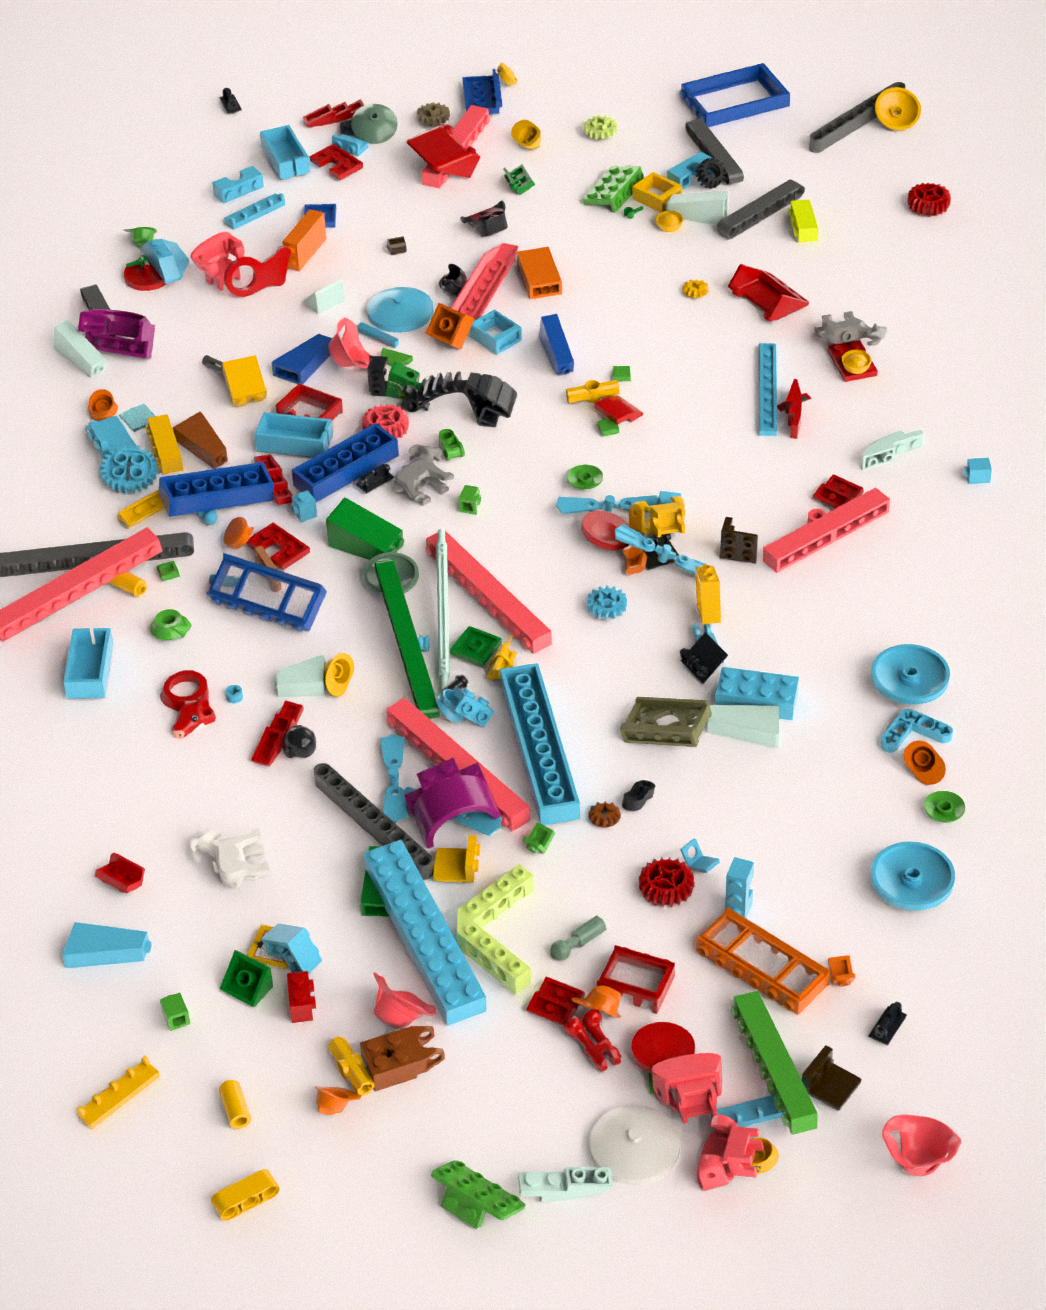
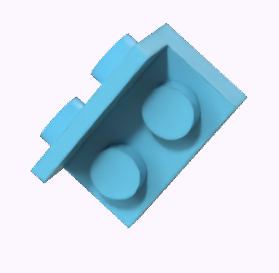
[331,134,368,157]

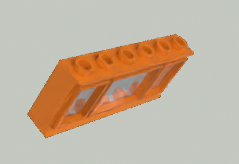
[696,907,830,1015]

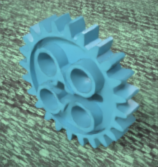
[100,445,158,494]

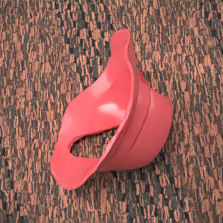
[329,317,370,369]
[373,972,436,1029]
[882,1114,962,1176]

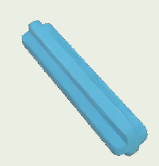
[357,322,399,348]

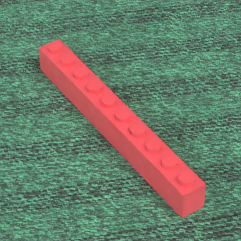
[0,527,162,642]
[425,531,552,654]
[386,698,531,832]

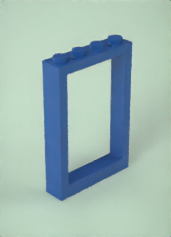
[679,63,790,127]

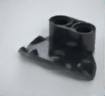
[460,200,508,237]

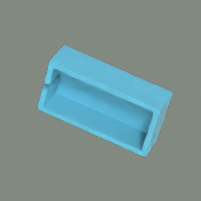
[260,124,310,180]
[254,412,333,457]
[64,628,114,699]
[715,667,799,721]

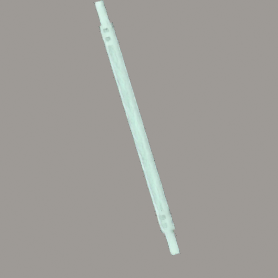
[436,529,450,693]

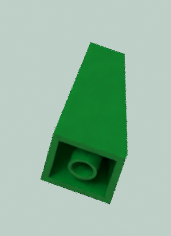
[326,497,405,560]

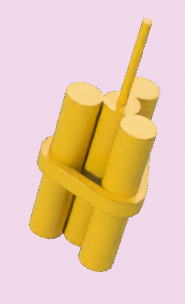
[486,634,517,682]

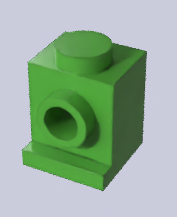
[458,485,481,515]

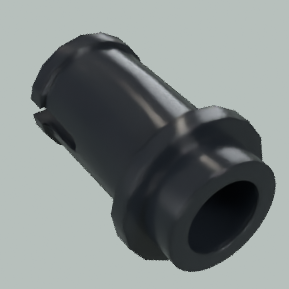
[444,674,469,690]

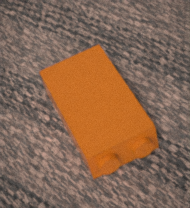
[282,209,327,272]
[517,246,562,299]

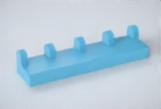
[224,193,285,230]
[711,1095,782,1130]

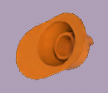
[903,740,946,785]
[571,985,621,1018]
[314,1086,362,1115]

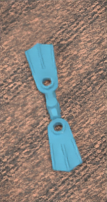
[556,495,658,514]
[614,524,715,575]
[380,734,408,823]
[403,787,502,837]

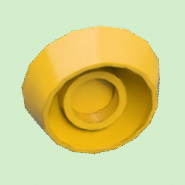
[496,62,518,86]
[655,211,683,232]
[842,350,872,374]
[751,1137,779,1174]

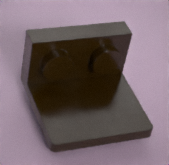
[720,516,758,564]
[802,1045,862,1111]

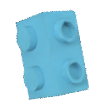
[453,687,495,727]

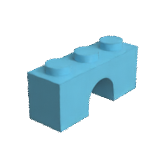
[667,152,714,190]
[212,165,264,204]
[725,857,754,918]

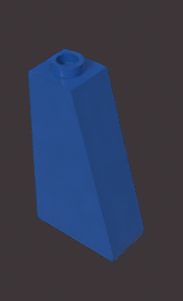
[539,313,574,375]
[271,334,332,385]

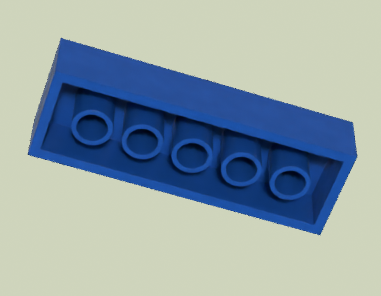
[291,423,399,502]
[158,462,274,517]

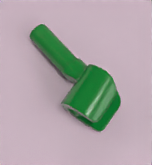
[624,206,644,219]
[126,255,149,267]

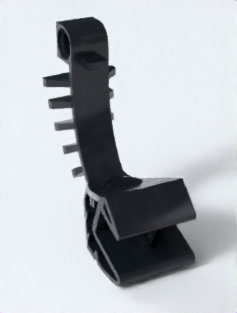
[401,371,518,427]

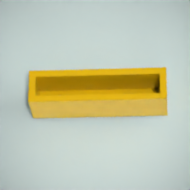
[145,414,184,475]

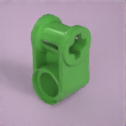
[439,429,465,461]

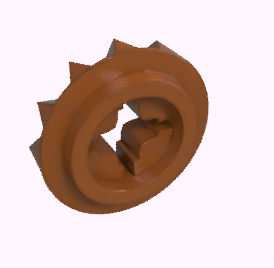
[588,800,621,828]

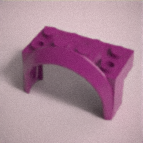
[78,309,156,358]

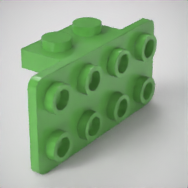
[431,1160,526,1229]

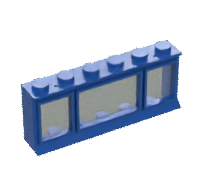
[206,553,327,632]

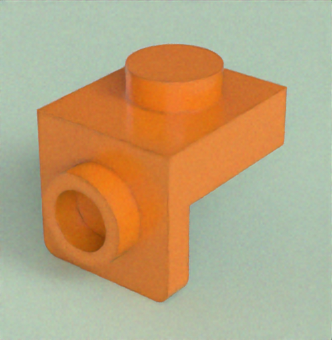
[622,545,647,575]
[827,955,856,987]

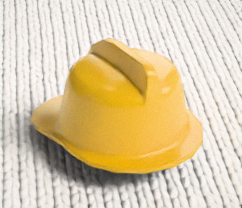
[511,120,542,149]
[324,653,354,697]

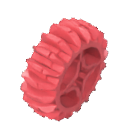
[362,403,409,439]

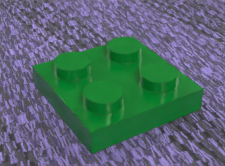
[450,626,502,667]

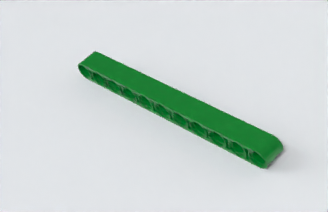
[374,559,440,719]

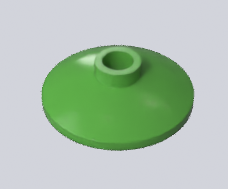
[567,464,603,490]
[924,791,965,823]

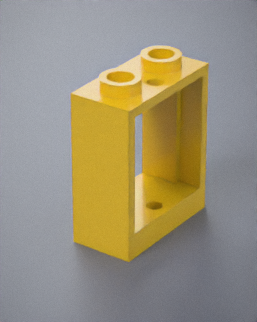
[632,172,682,213]
[695,565,721,624]

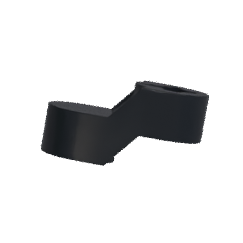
[621,780,656,811]

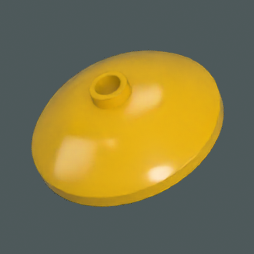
[875,87,921,131]

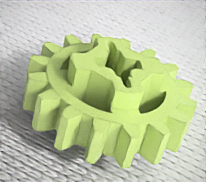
[584,115,617,140]

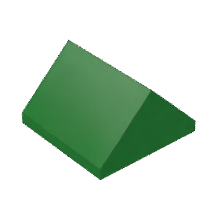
[219,950,274,1007]

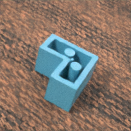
[261,923,323,974]

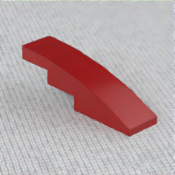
[302,99,364,127]
[785,379,802,439]
[254,454,294,505]
[251,700,304,767]

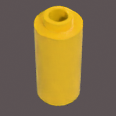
[108,572,147,597]
[219,1080,252,1129]

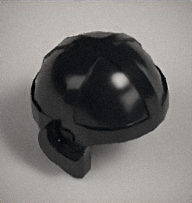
[439,263,467,295]
[283,725,317,758]

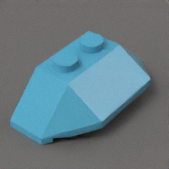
[141,238,189,284]

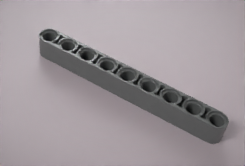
[809,82,906,153]
[314,763,434,880]

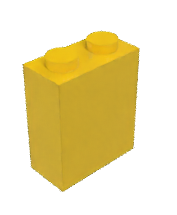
[222,355,267,406]

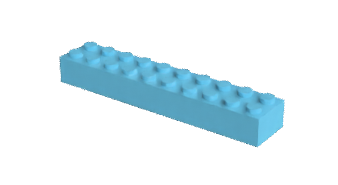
[500,663,580,825]
[363,840,486,1026]

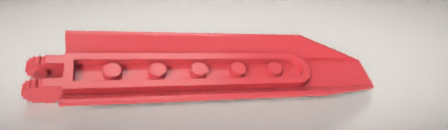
[451,243,519,321]

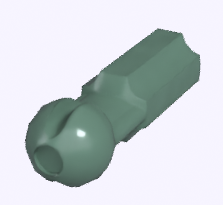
[550,915,607,961]

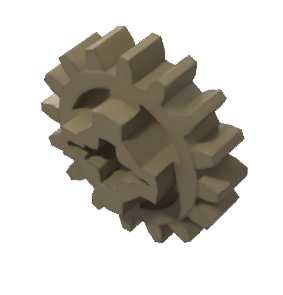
[417,102,450,127]

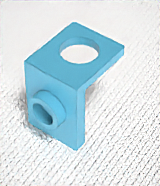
[680,838,720,873]

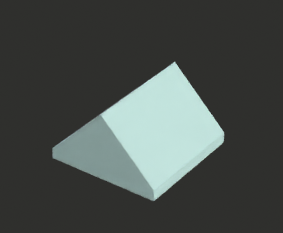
[303,279,345,314]

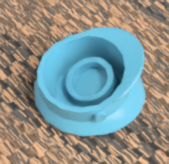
[436,689,464,723]

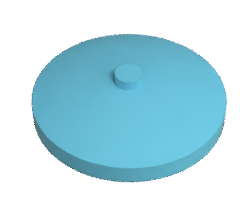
[367,287,434,333]
[871,644,950,705]
[871,841,955,911]

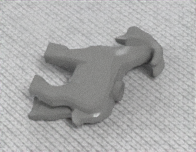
[814,311,887,346]
[394,444,454,506]

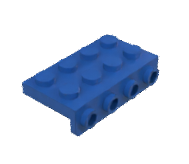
[462,68,502,115]

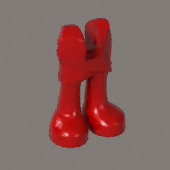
[563,1009,622,1072]

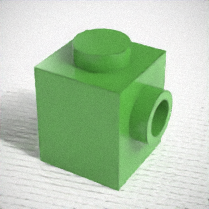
[160,992,191,1031]

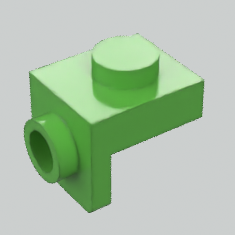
[522,822,556,854]

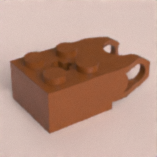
[360,1025,445,1092]

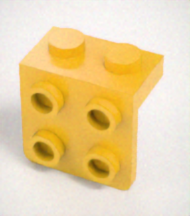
[433,835,481,883]

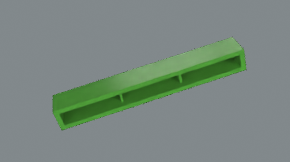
[731,991,818,1135]

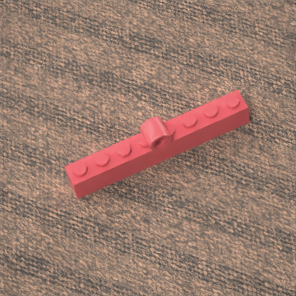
[763,487,890,573]

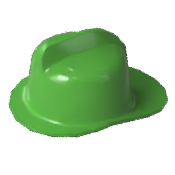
[123,227,158,247]

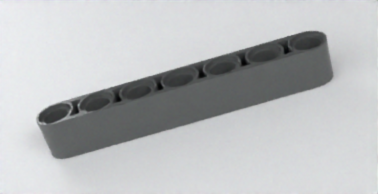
[685,119,744,185]
[716,179,805,239]

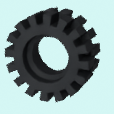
[695,157,726,189]

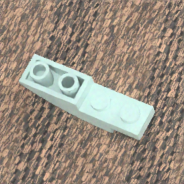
[861,429,924,470]
[517,1167,613,1202]

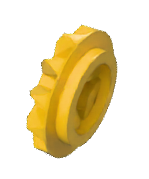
[682,279,709,298]

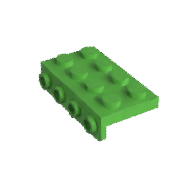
[582,165,644,212]

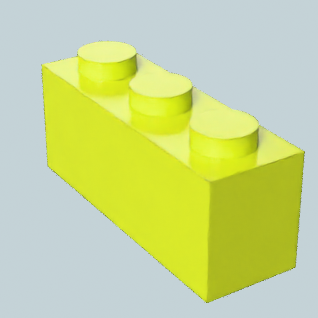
[788,199,818,243]

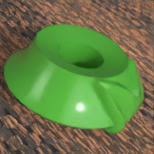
[150,609,192,640]

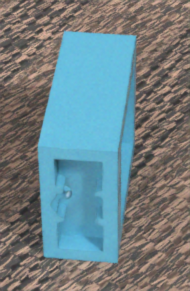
[470,309,522,355]

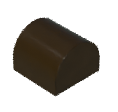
[387,236,407,255]

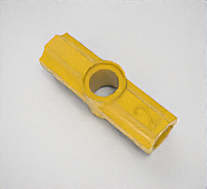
[566,380,620,404]
[328,1036,375,1096]

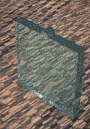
[119,403,155,432]

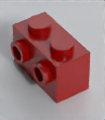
[287,971,316,1023]

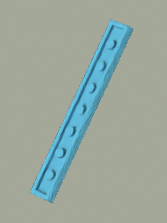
[759,343,777,436]

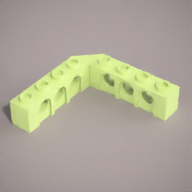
[457,864,534,995]

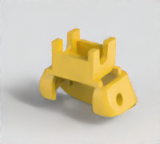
[629,496,686,537]

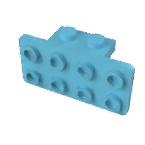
[85,416,137,462]

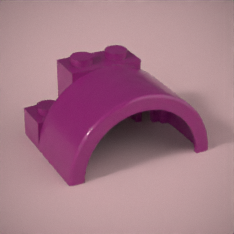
[404,758,501,849]

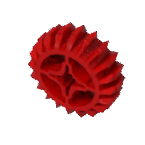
[907,182,951,217]
[639,856,695,908]

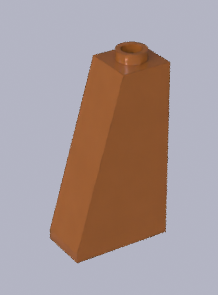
[173,411,228,469]

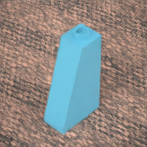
[62,922,152,968]

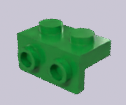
[503,164,535,195]

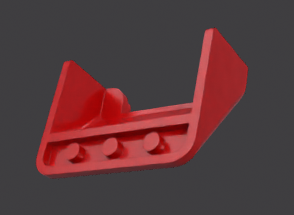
[406,124,481,178]
[727,264,810,322]

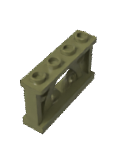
[620,696,712,747]

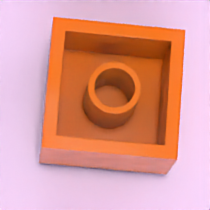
[425,303,475,349]

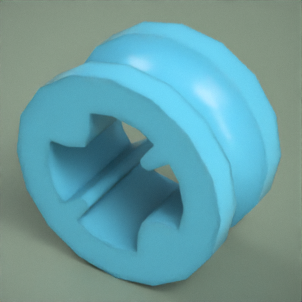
[418,635,429,652]
[225,685,243,704]

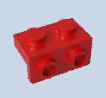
[95,852,145,894]

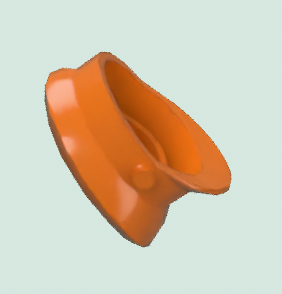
[88,389,118,420]
[223,517,254,549]

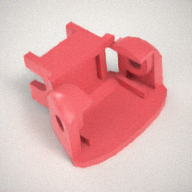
[190,232,245,291]
[652,1053,722,1124]
[697,1114,764,1191]

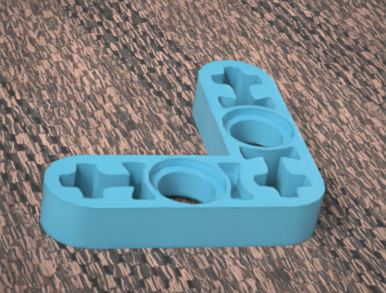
[881,709,953,753]

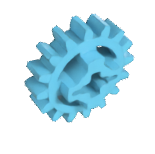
[587,585,627,620]

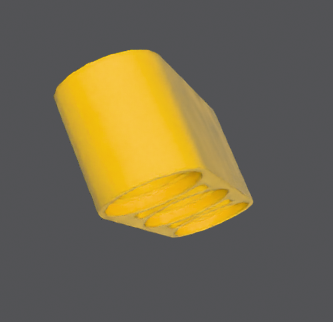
[211,1169,280,1221]

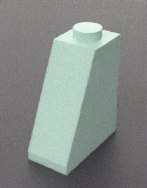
[274,655,325,697]

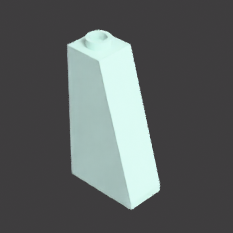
[665,190,728,226]
[53,319,105,377]
[705,705,780,748]

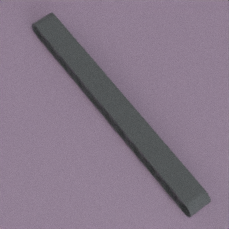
[0,532,194,577]

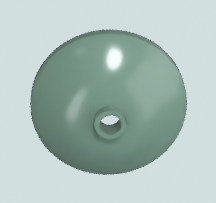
[351,103,398,144]
[363,552,419,595]

